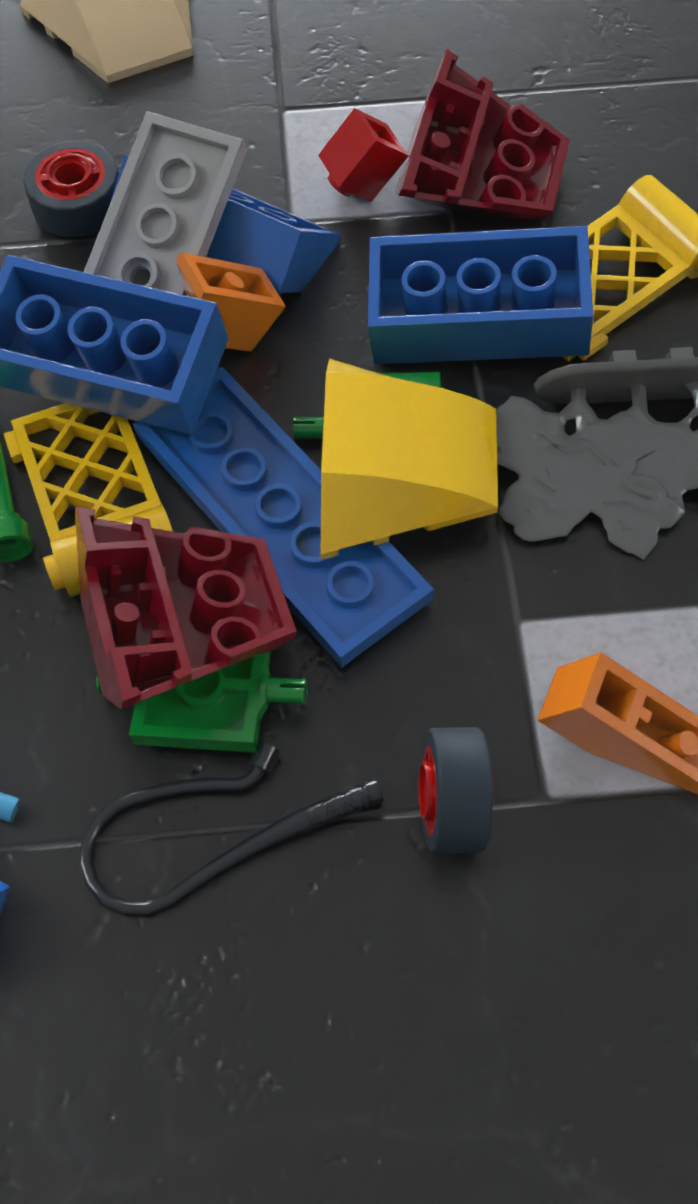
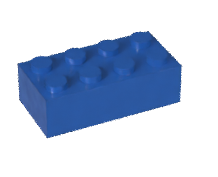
[368,226,593,364]
[0,255,229,435]

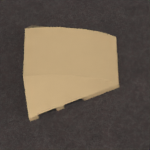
[19,0,193,83]

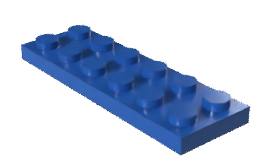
[133,367,434,668]

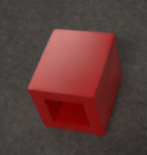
[318,108,409,202]

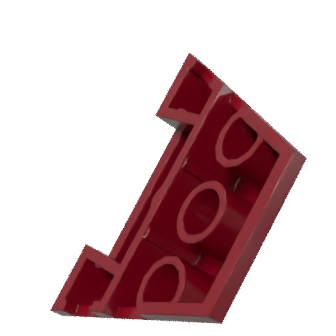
[395,48,570,219]
[75,506,296,709]

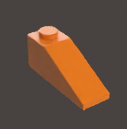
[537,652,698,794]

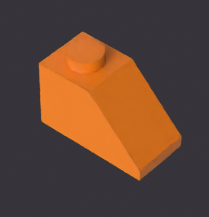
[176,252,286,352]

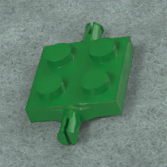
[96,651,307,753]

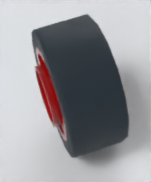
[23,141,119,237]
[418,727,493,854]

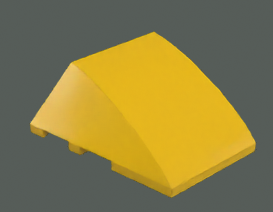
[320,358,498,560]

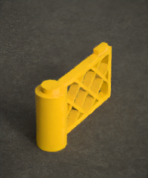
[563,175,698,362]
[3,403,173,597]

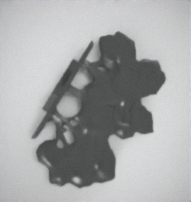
[496,347,698,560]

